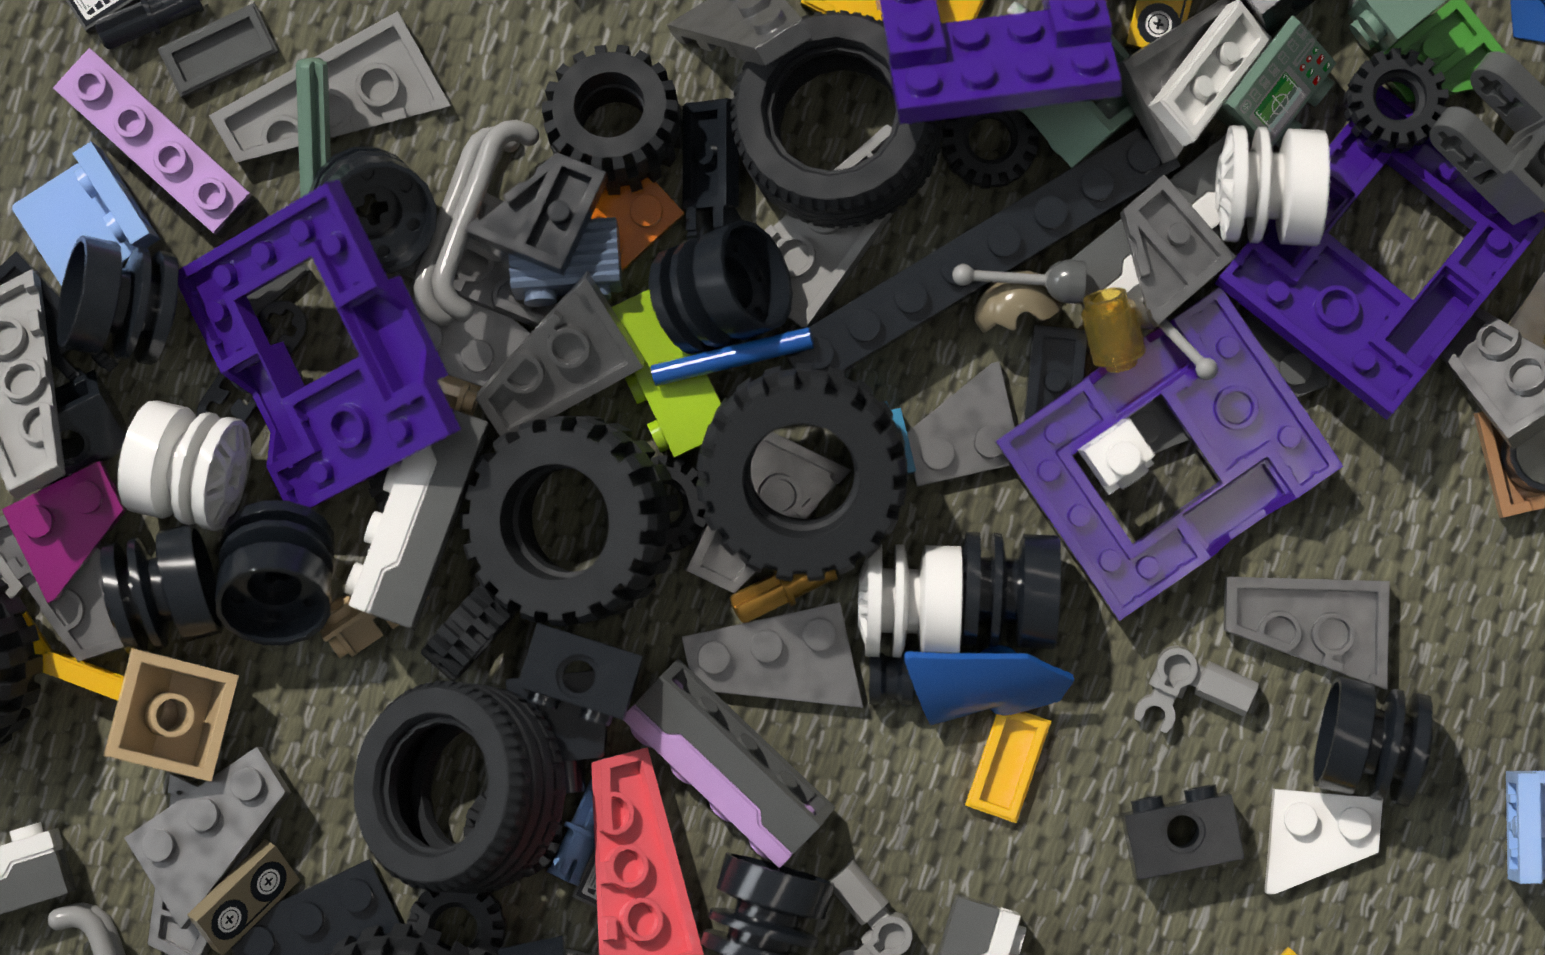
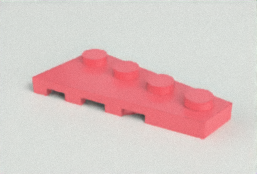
[591,747,704,955]

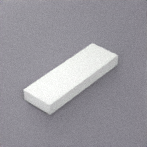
[1148,0,1272,146]

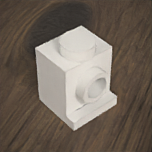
[1078,419,1155,495]

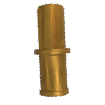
[730,570,838,623]

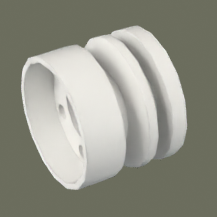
[1215,125,1329,246]
[118,400,251,531]
[858,544,962,657]

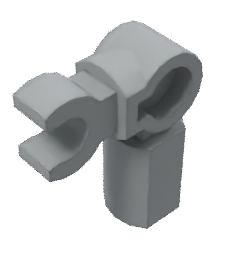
[1134,645,1259,733]
[828,860,913,955]

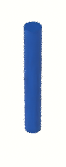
[651,327,815,386]

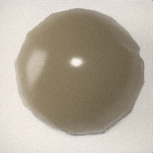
[975,269,1063,333]

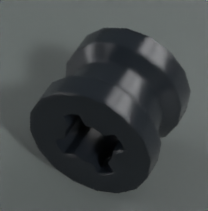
[869,651,914,706]

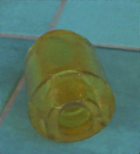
[1081,287,1146,373]

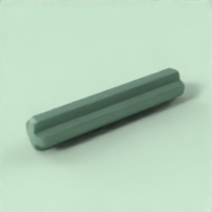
[296,57,331,198]

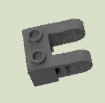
[1429,51,1545,225]

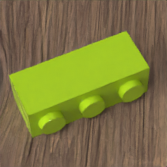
[611,289,721,459]

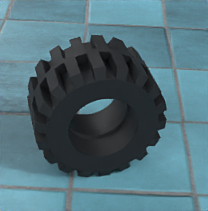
[542,44,683,195]

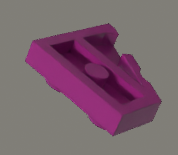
[2,461,127,603]

